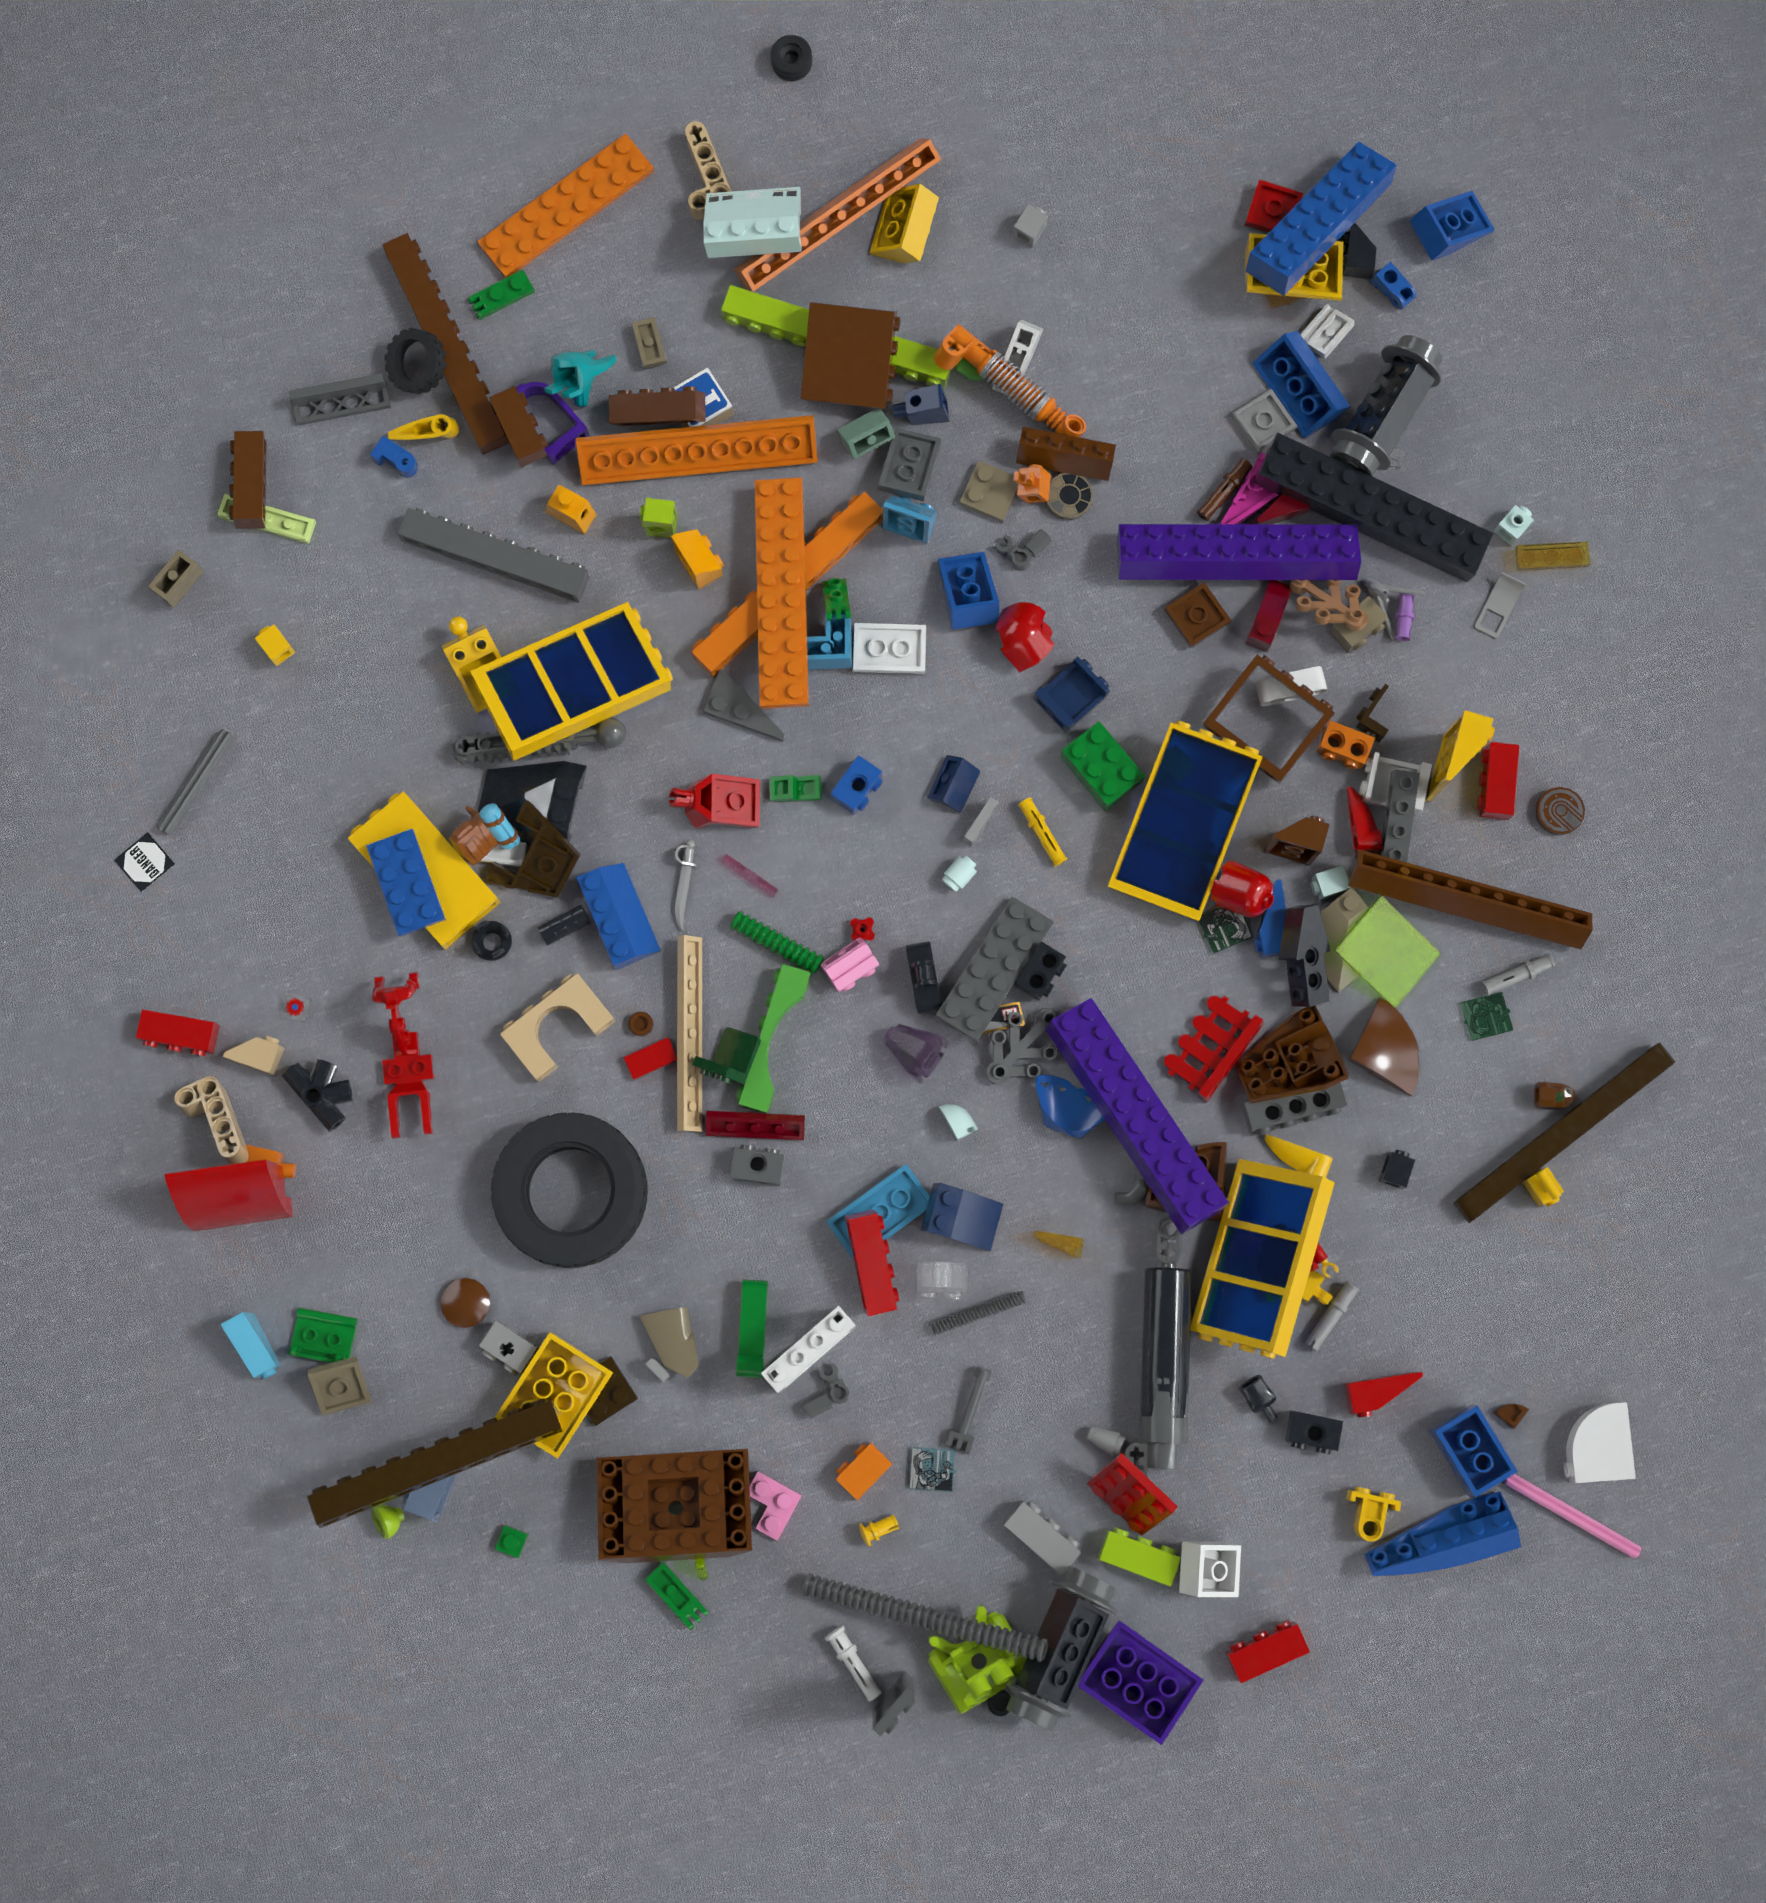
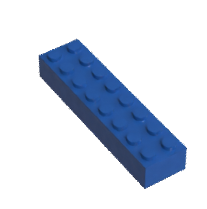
[1245,141,1397,296]

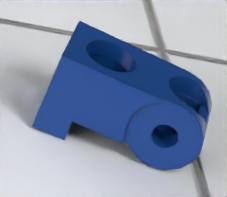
[1370,261,1416,310]
[370,436,418,477]

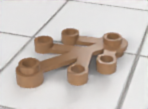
[1290,580,1368,631]

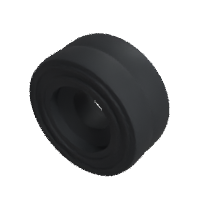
[771,35,812,81]

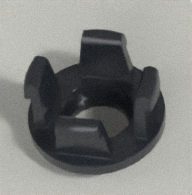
[471,920,512,961]

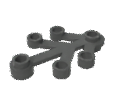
[986,1008,1057,1084]

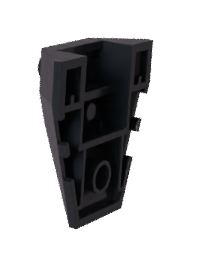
[478,761,587,847]

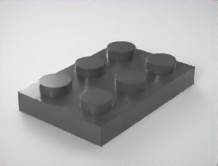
[878,428,941,502]

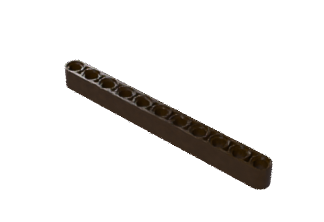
[1453,1042,1676,1223]

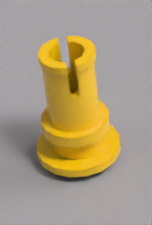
[859,1514,899,1547]

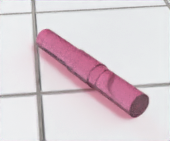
[722,854,778,897]

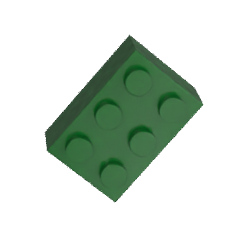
[1060,721,1145,812]

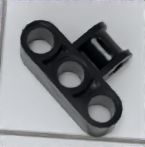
[906,941,942,1014]

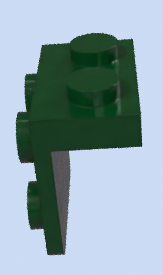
[692,1027,761,1084]

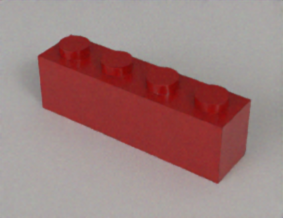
[845,1209,899,1317]

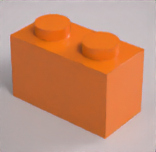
[836,1442,892,1500]

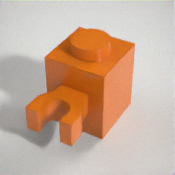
[1013,464,1051,503]

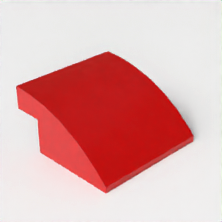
[164,1159,293,1232]

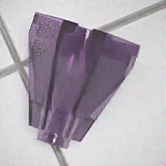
[885,1024,948,1083]

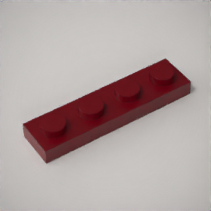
[706,1110,805,1140]

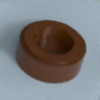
[629,1012,654,1037]

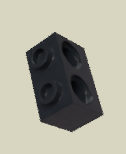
[1015,941,1067,1001]

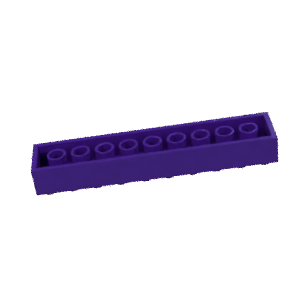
[1116,524,1362,580]
[1046,998,1229,1235]

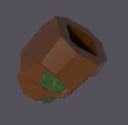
[1534,1082,1575,1109]

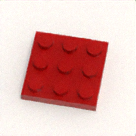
[1086,1453,1178,1536]

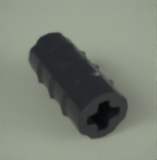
[538,905,591,946]

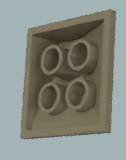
[1320,887,1394,993]

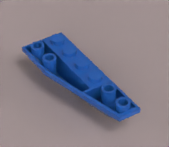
[1364,1491,1521,1576]

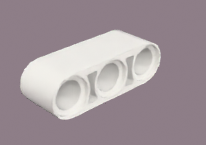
[1255,666,1328,707]

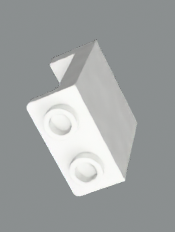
[1359,752,1432,815]

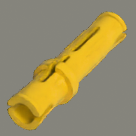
[1018,797,1067,867]

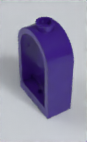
[516,382,590,465]

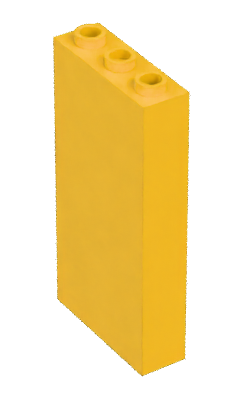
[348,791,501,950]

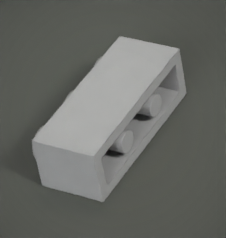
[1003,1501,1081,1576]

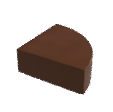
[1493,1404,1529,1429]

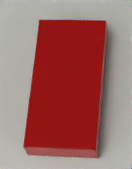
[623,1037,677,1080]

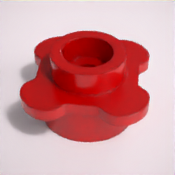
[850,917,875,941]

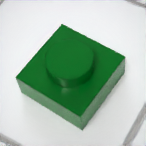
[495,1525,529,1558]

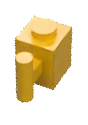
[1522,1167,1564,1207]

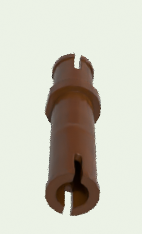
[1197,458,1253,521]

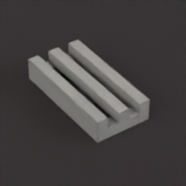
[963,797,999,847]

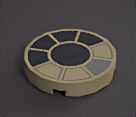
[1046,473,1093,520]

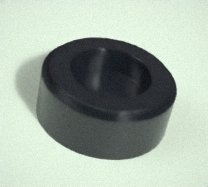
[987,1690,1011,1716]

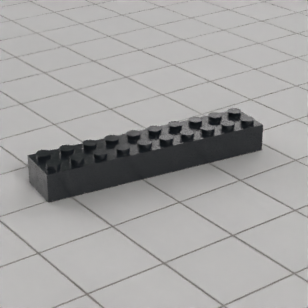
[1253,432,1494,582]

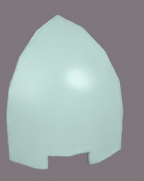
[939,1104,978,1141]

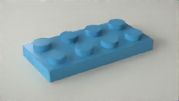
[826,1164,930,1260]

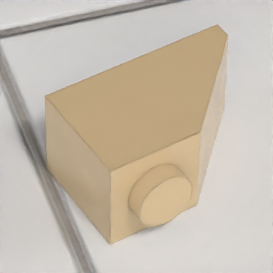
[223,1035,285,1075]

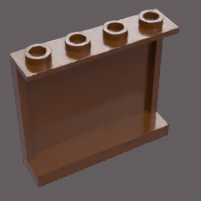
[801,302,901,409]

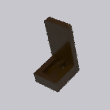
[1355,684,1389,743]

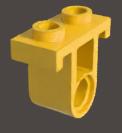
[1346,1486,1402,1541]

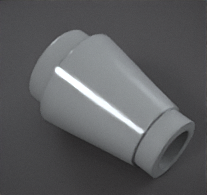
[1087,1426,1126,1456]

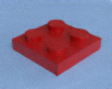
[1244,179,1303,232]

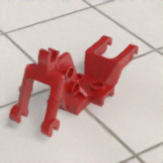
[372,972,435,1139]

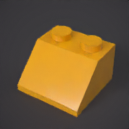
[671,529,724,590]

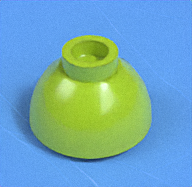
[372,1505,405,1540]

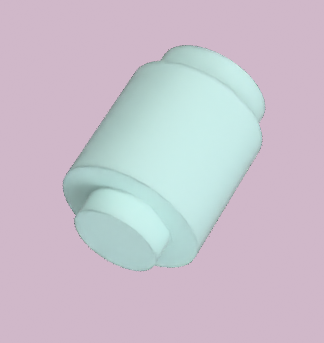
[942,856,977,892]

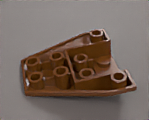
[1235,1005,1349,1104]

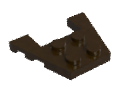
[484,800,581,898]

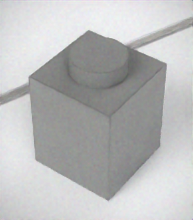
[1012,204,1048,248]

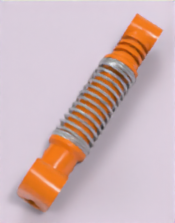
[934,324,1086,438]

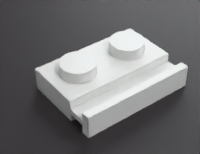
[1300,304,1354,359]

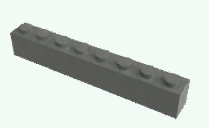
[398,508,589,603]

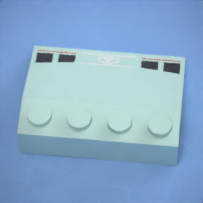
[704,187,802,258]

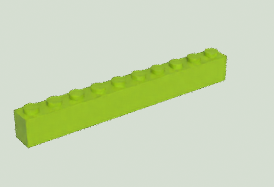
[721,285,951,388]

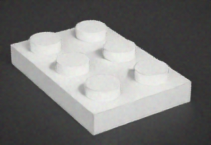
[853,623,926,674]

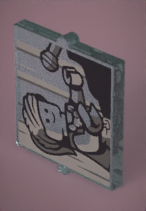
[908,1447,956,1492]

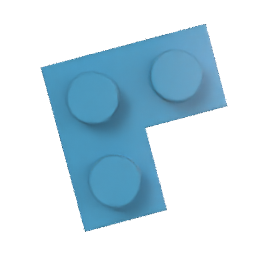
[807,614,852,670]

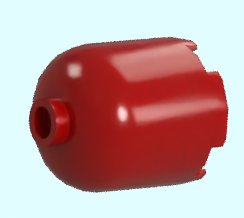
[1211,860,1274,918]

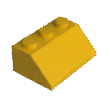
[869,184,939,264]

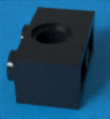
[1285,1411,1343,1455]

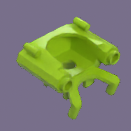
[928,1604,1027,1714]

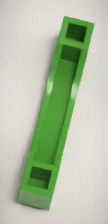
[736,964,811,1113]

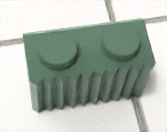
[837,408,895,459]

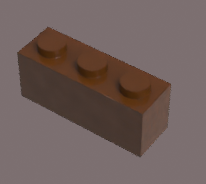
[489,386,548,467]

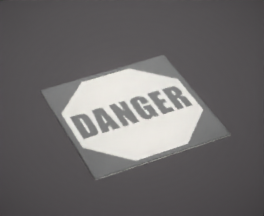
[114,832,175,892]

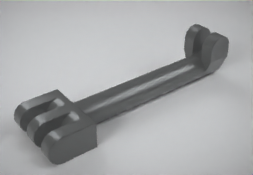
[945,1366,992,1454]

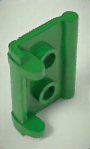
[287,1307,358,1363]

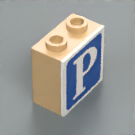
[674,368,734,428]

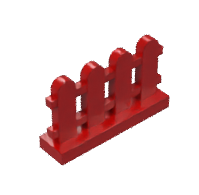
[1164,995,1264,1103]

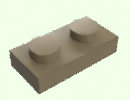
[632,317,667,369]

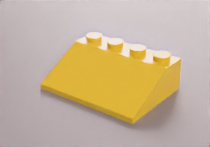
[1245,233,1343,301]
[1425,710,1495,802]
[494,1331,613,1459]

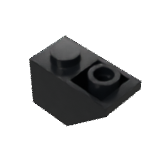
[1342,223,1377,279]

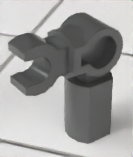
[995,529,1051,571]
[803,1363,849,1419]

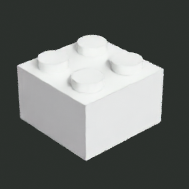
[1179,1541,1241,1597]

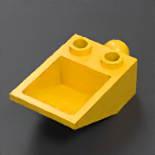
[441,616,519,713]

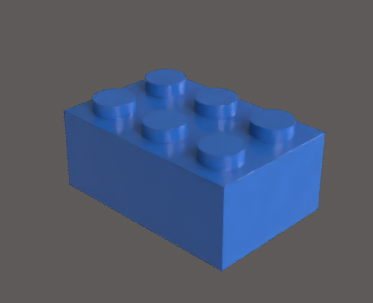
[1429,1405,1518,1498]

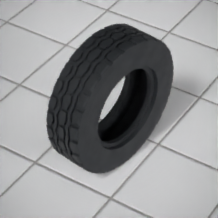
[491,1112,648,1268]

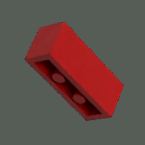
[1477,742,1520,820]
[136,1009,220,1057]
[1225,1620,1310,1683]

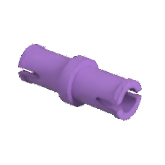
[1395,593,1415,642]

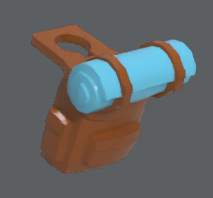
[449,803,520,866]

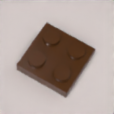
[1164,582,1232,648]

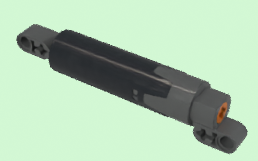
[1125,1216,1192,1478]

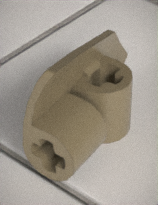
[641,1307,699,1378]

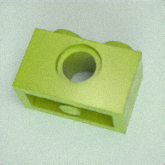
[640,498,678,538]

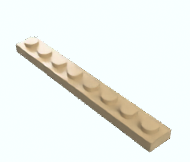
[677,935,702,1132]

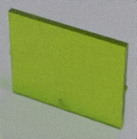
[1334,895,1441,1008]

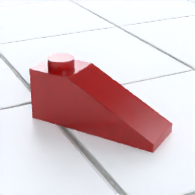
[1344,1372,1423,1418]

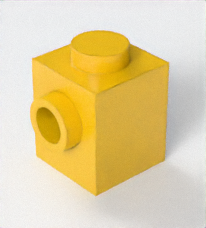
[255,624,296,666]

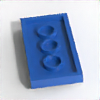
[366,829,446,937]

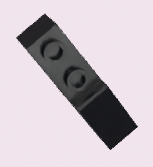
[1279,905,1330,1007]

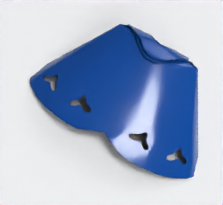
[1035,1075,1105,1138]

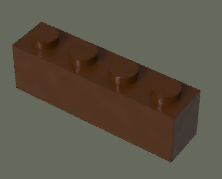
[609,386,706,426]
[1016,427,1116,481]
[229,431,267,529]

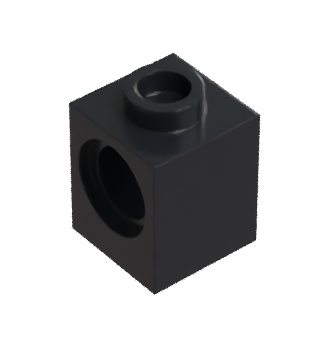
[1378,1149,1415,1189]

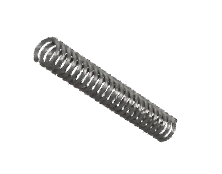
[932,1291,1026,1336]

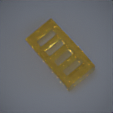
[1033,1230,1084,1259]

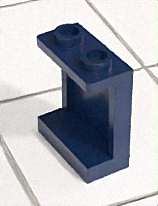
[1033,656,1110,733]

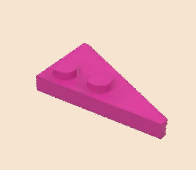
[1221,452,1281,524]

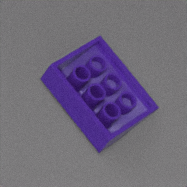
[1078,1620,1204,1745]

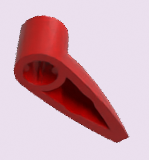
[1346,787,1382,854]

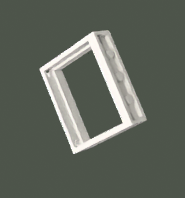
[761,1306,856,1393]

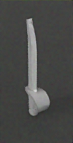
[673,840,697,931]

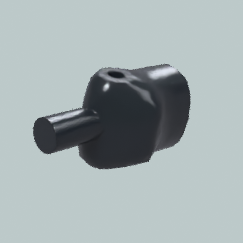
[1239,1375,1278,1422]

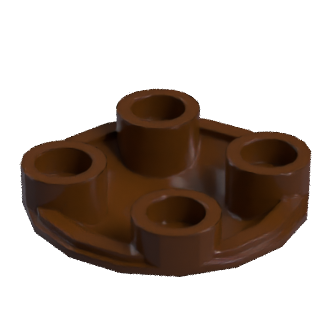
[441,1278,490,1328]

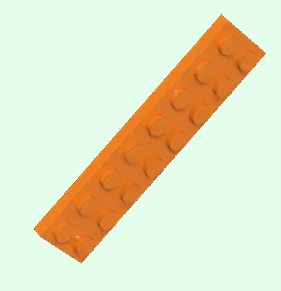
[477,133,655,278]

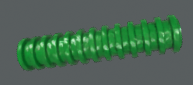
[730,911,823,975]

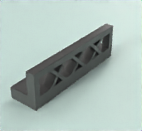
[289,373,391,426]

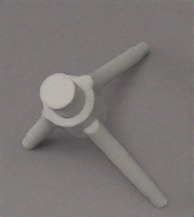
[1364,578,1424,640]

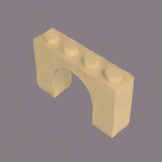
[500,973,616,1082]

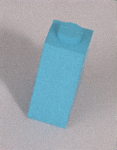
[221,1312,281,1380]

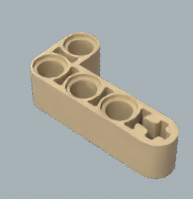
[685,121,731,220]
[174,1076,249,1165]

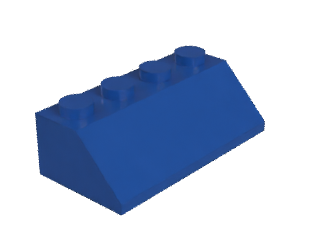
[1252,331,1351,439]
[577,863,661,970]

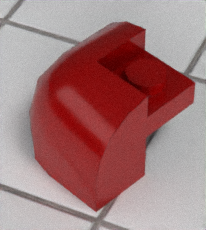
[995,602,1054,673]

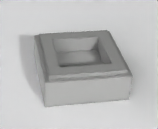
[646,1358,671,1382]

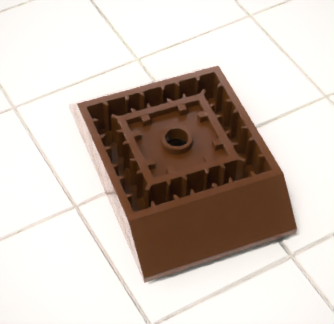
[597,1449,752,1563]

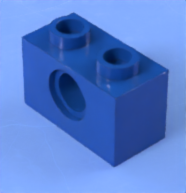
[831,755,883,815]

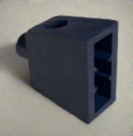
[893,384,950,425]

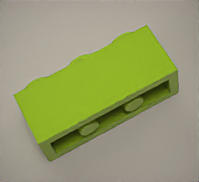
[1098,1527,1181,1587]

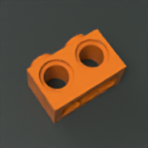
[1316,720,1375,770]

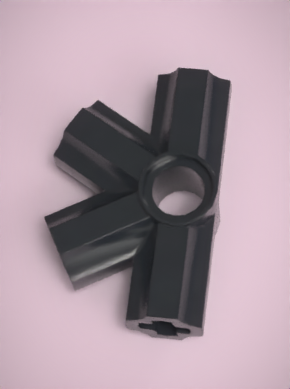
[282,1059,353,1132]

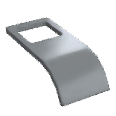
[1474,572,1526,639]

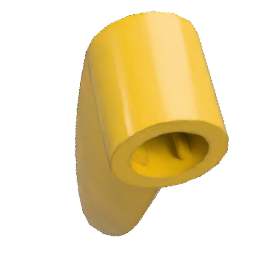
[388,414,459,440]
[1264,1134,1333,1178]

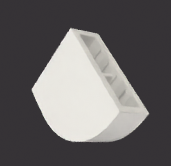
[1564,1402,1636,1483]

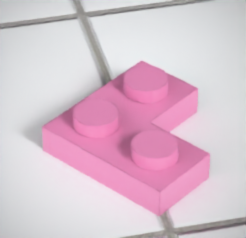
[750,1471,802,1541]

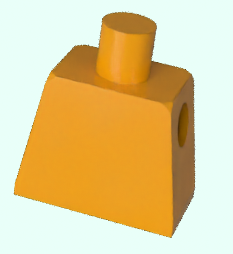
[546,485,597,535]

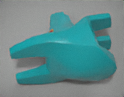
[544,350,617,407]

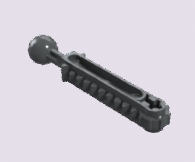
[452,718,626,765]

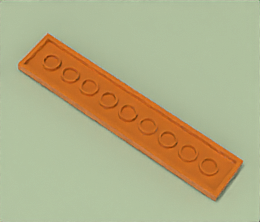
[576,415,818,485]
[755,477,809,709]

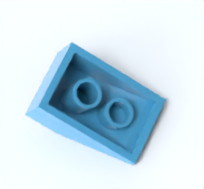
[883,496,937,544]

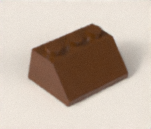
[1264,816,1330,866]

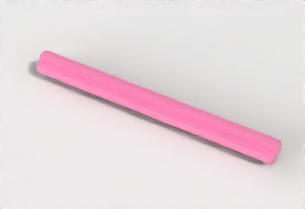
[1504,1474,1641,1558]

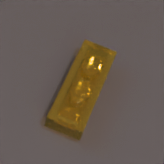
[1515,541,1590,571]

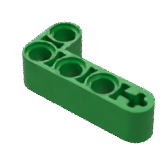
[736,1279,768,1378]

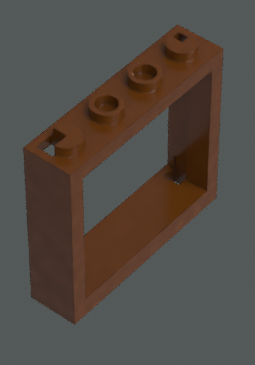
[1203,654,1335,784]

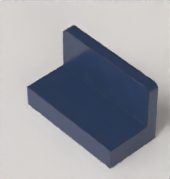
[927,755,980,813]

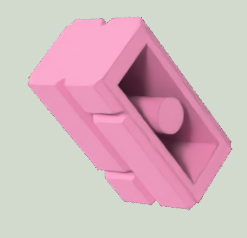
[820,937,879,992]

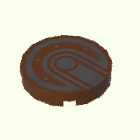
[1536,787,1585,835]

